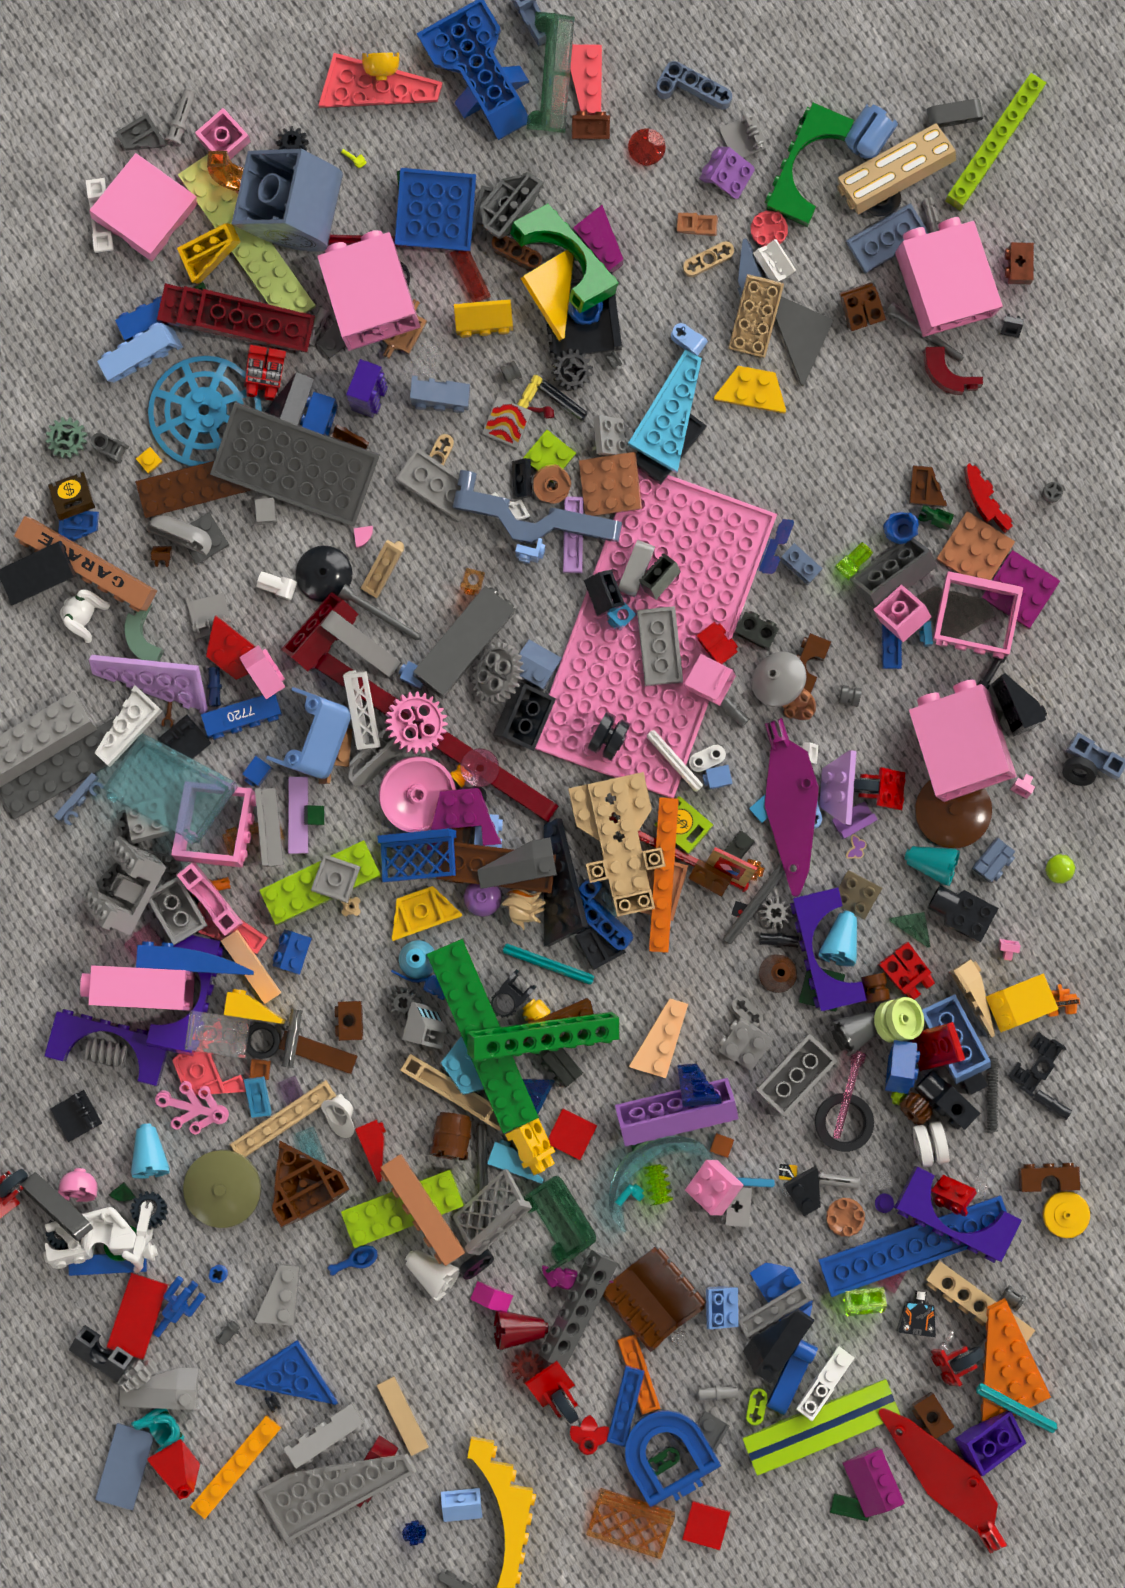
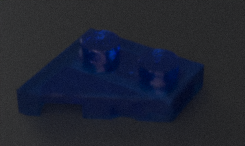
[523,1079,555,1114]

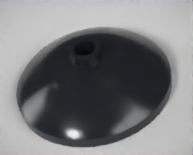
[295,546,353,602]

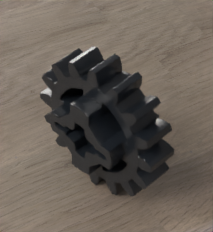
[551,349,593,390]

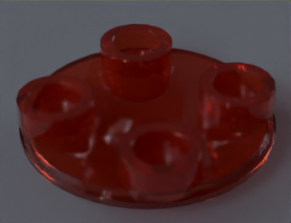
[628,128,666,167]

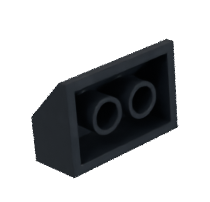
[493,682,556,751]

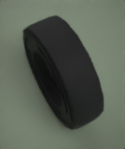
[1062,757,1098,786]

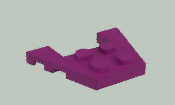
[427,788,502,850]

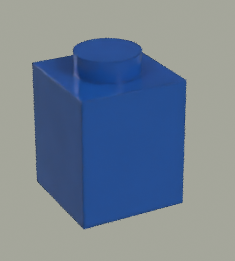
[242,756,273,787]

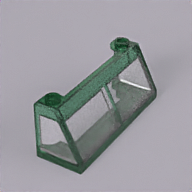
[526,12,575,133]

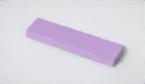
[563,497,583,573]
[288,777,308,854]

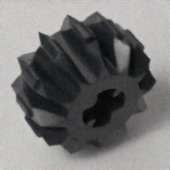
[276,126,309,151]

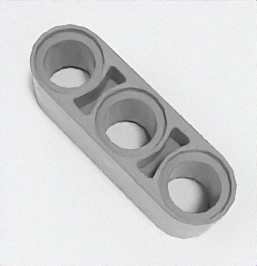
[618,540,655,597]

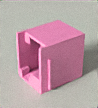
[684,654,736,706]

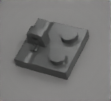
[186,512,229,565]

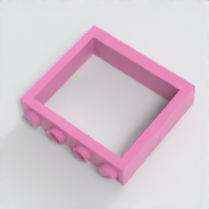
[933,571,1023,659]
[171,782,256,868]

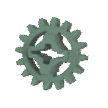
[46,417,88,459]

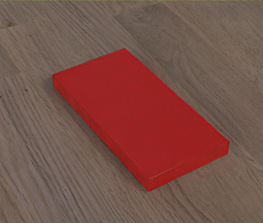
[910,1022,965,1071]
[106,1272,169,1360]

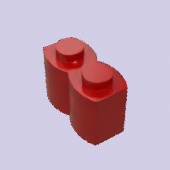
[696,622,738,664]

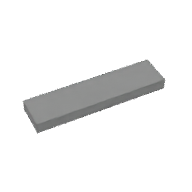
[738,1282,813,1338]

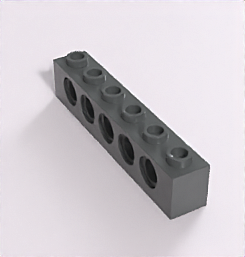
[538,1250,618,1368]

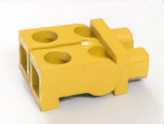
[505,1118,555,1176]

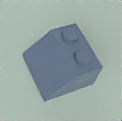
[519,640,562,691]

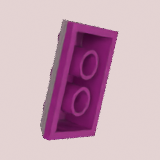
[842,1447,905,1517]

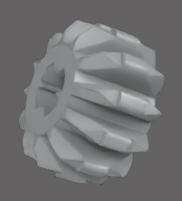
[759,897,792,930]

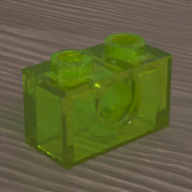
[843,1287,887,1317]

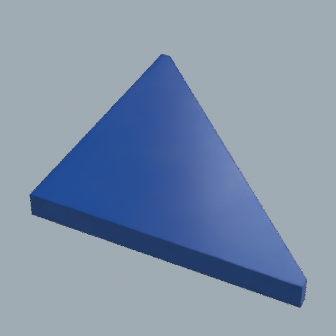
[235,1340,338,1405]

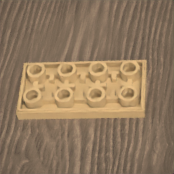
[728,274,784,358]

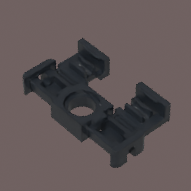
[1007,1032,1066,1096]

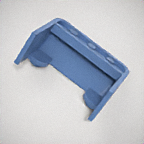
[266,687,351,779]

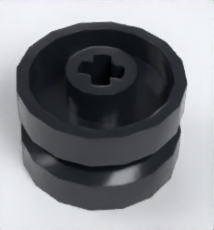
[588,712,631,761]

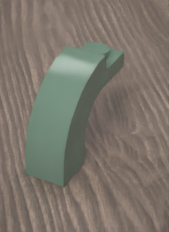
[125,603,164,662]

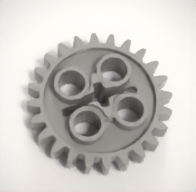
[471,642,524,704]

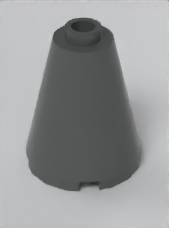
[830,1010,877,1056]

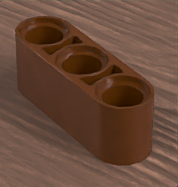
[492,236,542,272]

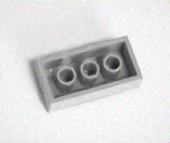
[755,1034,838,1117]

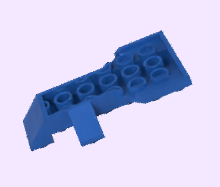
[416,0,531,140]

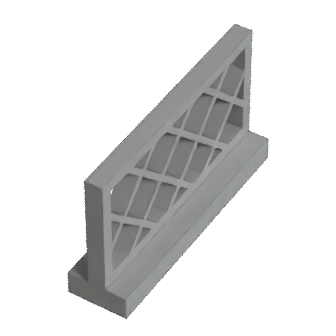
[453,1169,532,1255]

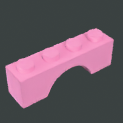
[177,863,243,936]

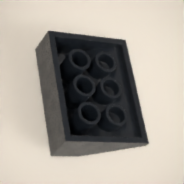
[991,673,1047,737]

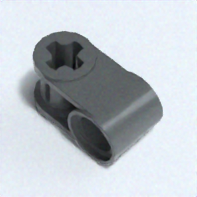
[91,433,129,464]

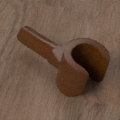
[161,702,174,728]

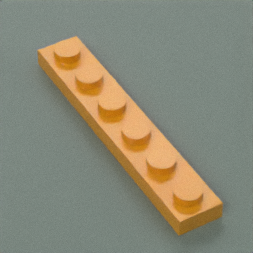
[190,1415,282,1519]

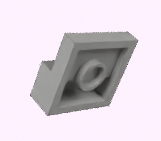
[718,1017,773,1071]

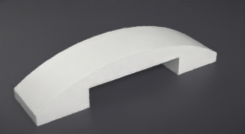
[86,178,114,253]

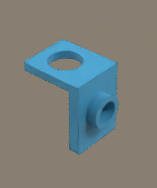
[607,602,636,631]

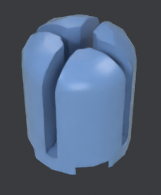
[845,104,898,159]

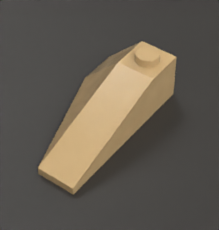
[949,959,995,1038]

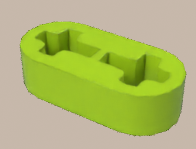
[746,1388,768,1425]

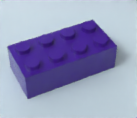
[346,359,388,418]

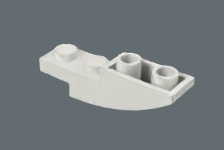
[796,1346,854,1421]

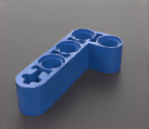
[579,878,633,950]
[766,1339,818,1415]

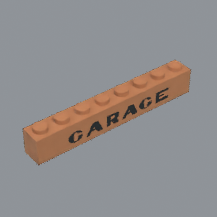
[14,516,157,612]

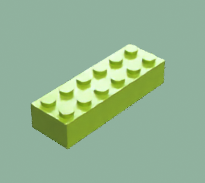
[259,840,381,926]
[341,1169,464,1248]

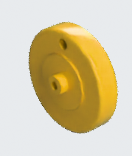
[1042,1191,1090,1238]

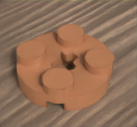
[533,464,571,504]

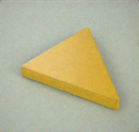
[520,250,574,341]

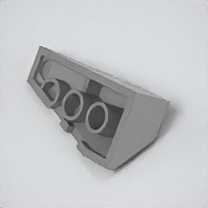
[119,1367,199,1410]

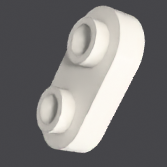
[689,745,726,772]

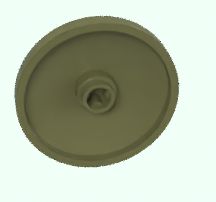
[183,1150,261,1228]

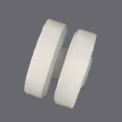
[912,1121,950,1168]

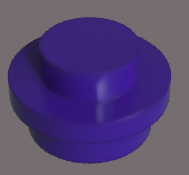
[875,1193,894,1213]

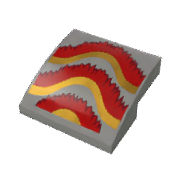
[482,397,532,449]

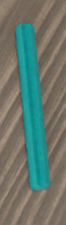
[503,943,594,985]
[976,1383,1058,1433]

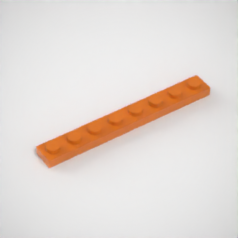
[649,797,679,953]

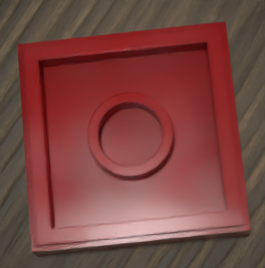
[548,1108,597,1160]
[682,1500,730,1550]

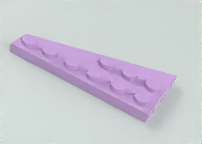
[89,655,208,714]

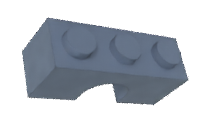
[511,0,555,47]
[1066,732,1125,780]

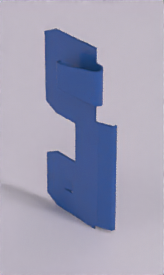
[757,519,794,574]

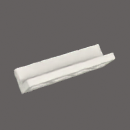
[343,670,380,750]

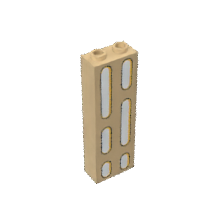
[837,124,956,214]

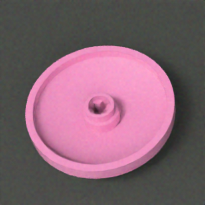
[379,756,456,832]

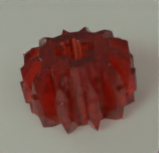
[511,1350,544,1384]

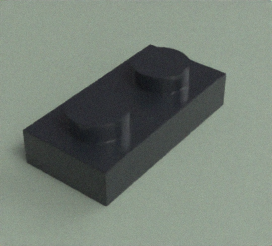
[512,458,532,499]

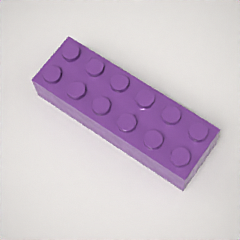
[615,1078,739,1146]

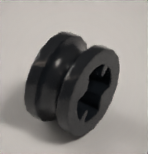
[264,1393,281,1413]

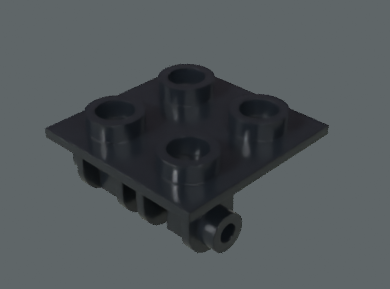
[158,715,211,768]
[50,1090,103,1142]

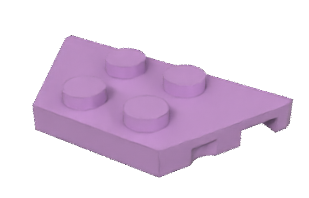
[819,750,856,825]

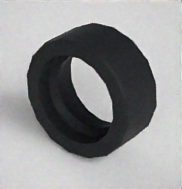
[243,1022,281,1059]

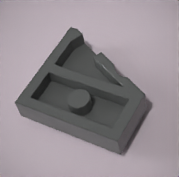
[115,114,167,150]

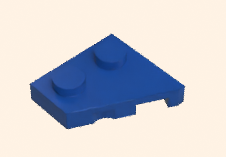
[58,511,99,541]

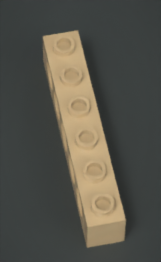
[924,1260,1035,1343]

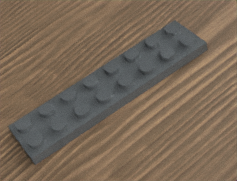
[0,717,148,819]

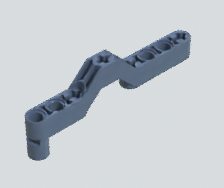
[452,470,622,544]

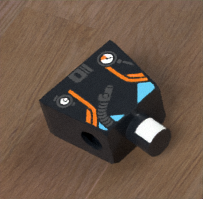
[897,1290,936,1338]

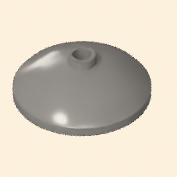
[752,652,806,707]

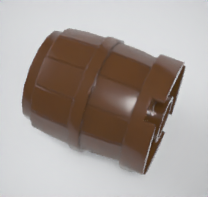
[429,1112,472,1161]

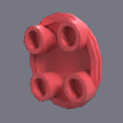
[751,211,788,247]

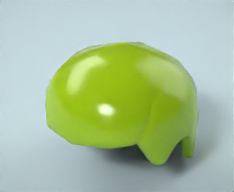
[1045,854,1076,884]

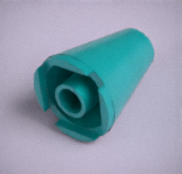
[904,846,960,886]

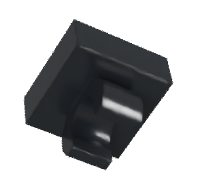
[1000,314,1024,338]

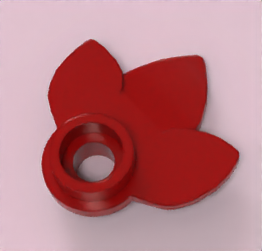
[570,1415,609,1455]

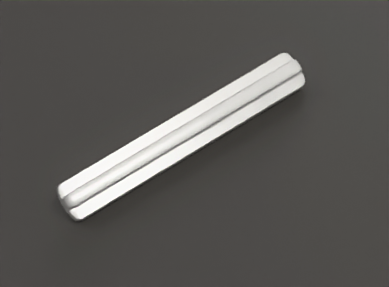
[647,730,703,792]

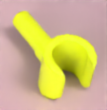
[341,149,367,168]

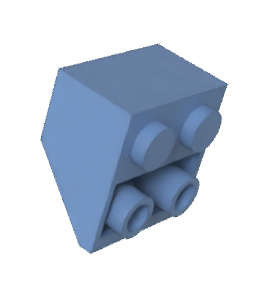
[706,1286,739,1329]

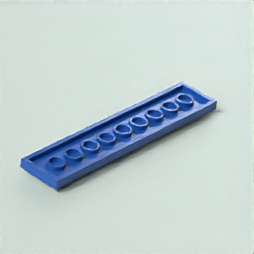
[818,1195,1007,1297]

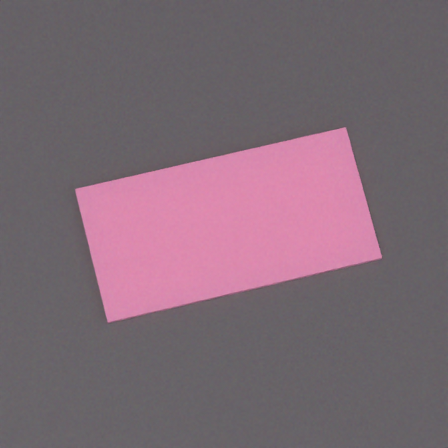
[535,469,777,798]

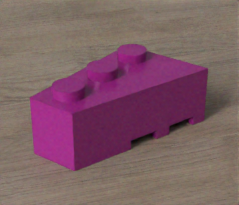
[573,205,624,273]

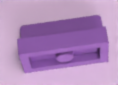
[832,802,878,839]

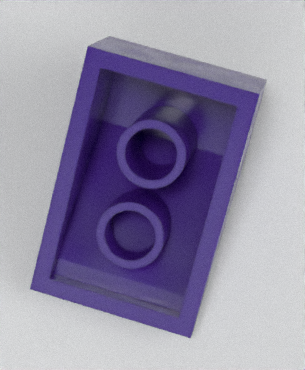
[955,1410,1026,1476]

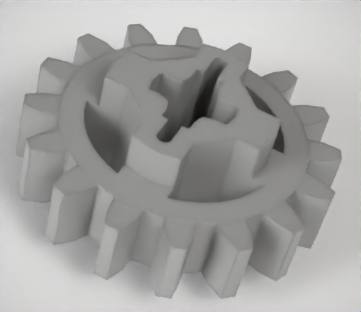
[118,1358,157,1393]

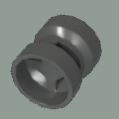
[839,685,862,707]

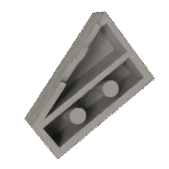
[254,1263,301,1326]

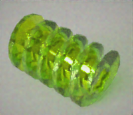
[643,1164,674,1206]

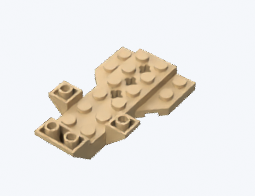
[568,772,665,917]

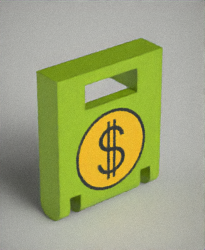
[654,796,714,854]

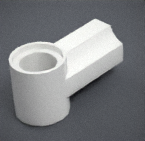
[256,571,297,600]

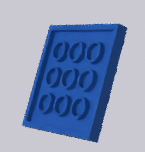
[395,168,476,251]

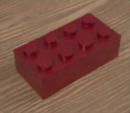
[281,592,359,672]

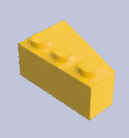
[177,223,241,284]

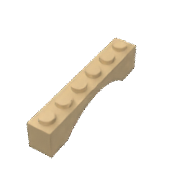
[400,1054,501,1131]

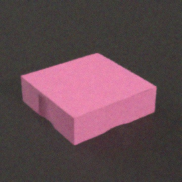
[89,153,198,262]

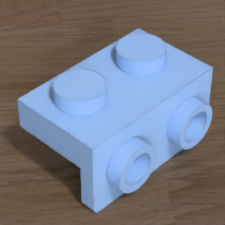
[515,538,545,564]

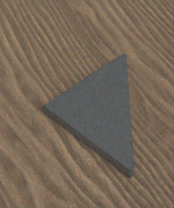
[775,296,834,386]

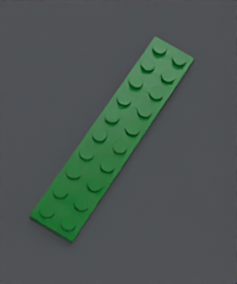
[427,939,539,1134]

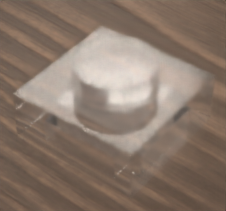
[846,1231,868,1247]

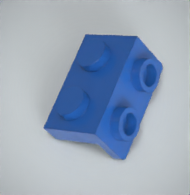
[273,929,312,975]

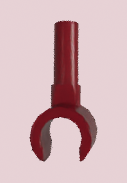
[528,406,554,419]

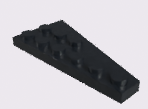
[544,818,588,947]

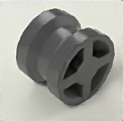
[500,360,522,384]
[1042,482,1063,503]

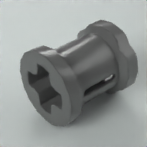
[1000,1285,1026,1310]

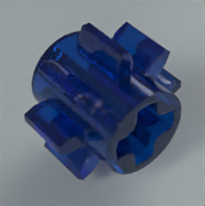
[402,1520,427,1546]

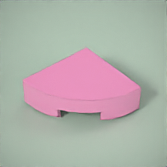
[354,526,373,548]

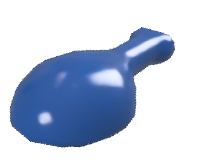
[327,1245,378,1276]

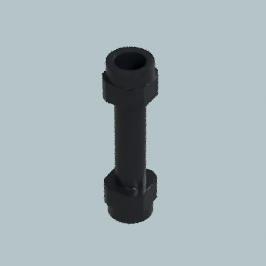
[977,656,1007,689]

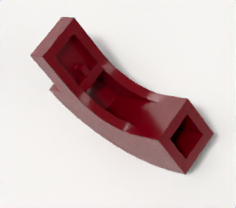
[924,347,983,395]

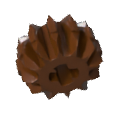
[900,1092,933,1125]

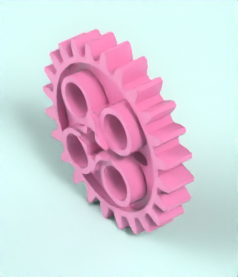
[385,691,448,755]

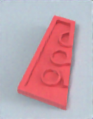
[197,902,269,954]

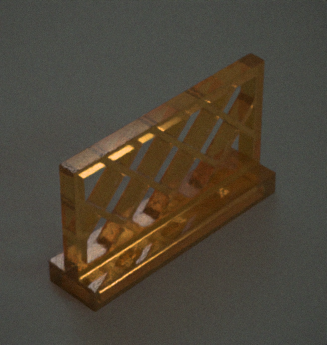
[586,1488,675,1559]

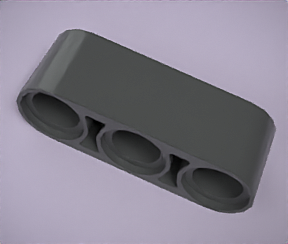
[927,99,983,128]

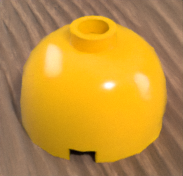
[362,53,400,80]

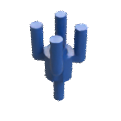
[153,1276,206,1337]

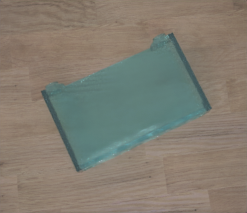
[103,733,238,844]

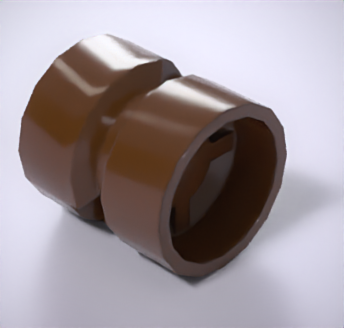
[861,973,890,1004]

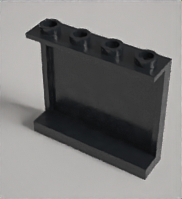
[546,272,622,358]

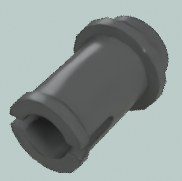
[215,1320,240,1346]

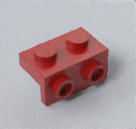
[931,1175,977,1217]

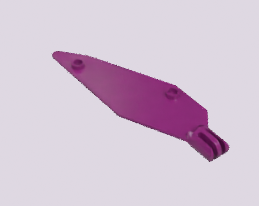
[765,718,819,897]

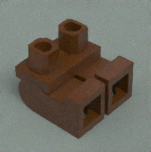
[839,282,886,331]

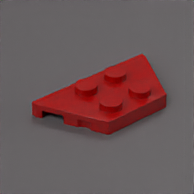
[206,615,274,680]

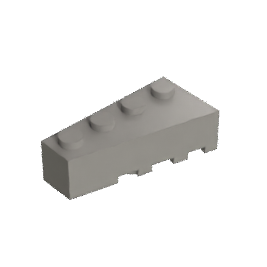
[283,1401,365,1469]

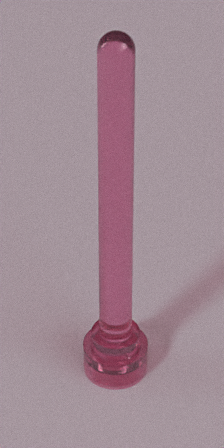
[833,1051,866,1139]

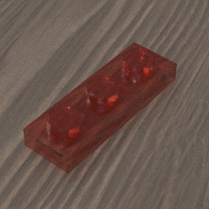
[450,250,491,303]

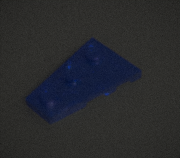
[677,1063,722,1107]

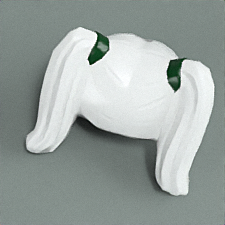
[60,590,111,643]

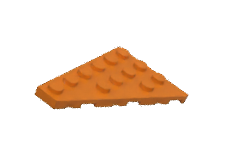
[981,1298,1051,1422]

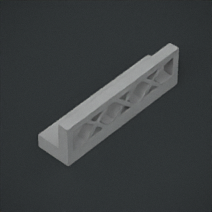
[255,788,284,867]

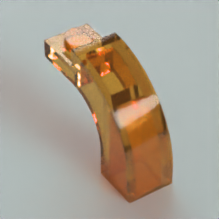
[207,151,244,192]

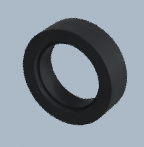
[815,1093,874,1152]

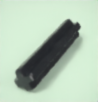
[539,380,588,421]

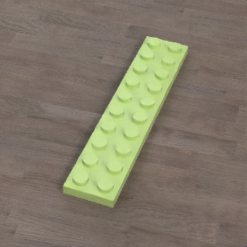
[178,154,316,313]

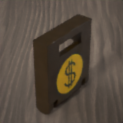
[48,471,96,521]

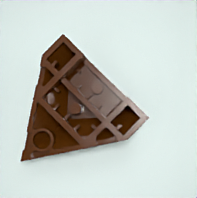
[272,1140,350,1228]

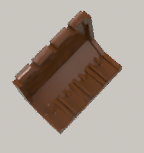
[603,1247,706,1352]

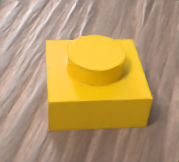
[136,447,163,474]

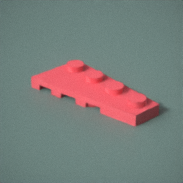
[564,44,602,115]

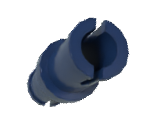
[207,667,222,707]

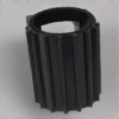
[490,969,537,1018]

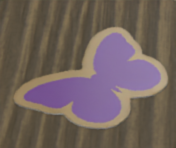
[846,834,867,859]

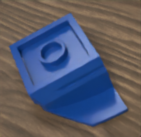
[750,1263,813,1321]

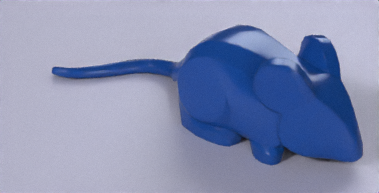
[391,970,445,1000]

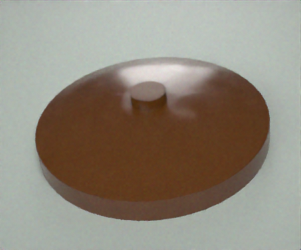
[915,780,992,849]

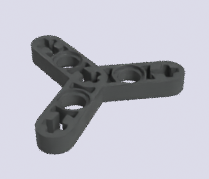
[99,810,182,892]

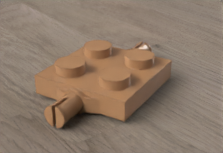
[382,299,427,359]

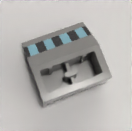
[402,1002,447,1049]

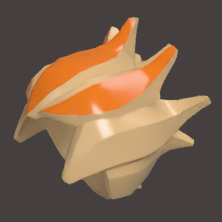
[502,889,546,930]

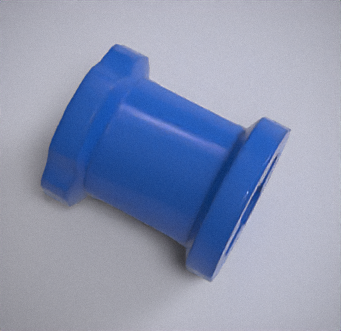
[209,1265,228,1283]

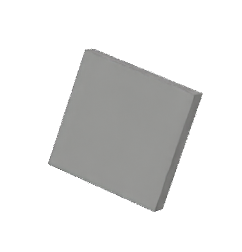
[311,854,361,903]

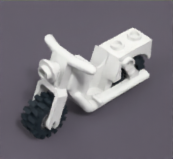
[43,1191,168,1273]

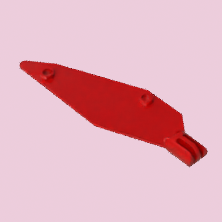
[878,1408,1007,1554]

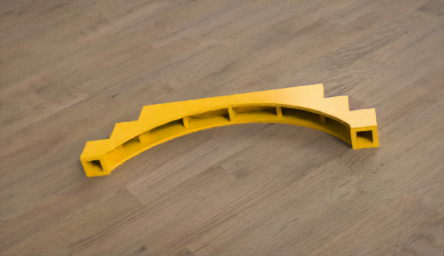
[467,1436,536,1588]

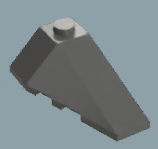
[477,837,557,889]

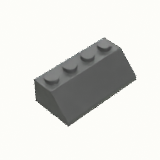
[850,538,937,608]

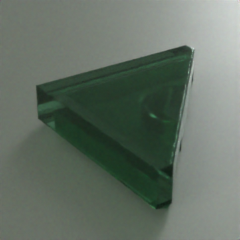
[889,912,931,948]

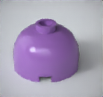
[463,883,502,917]

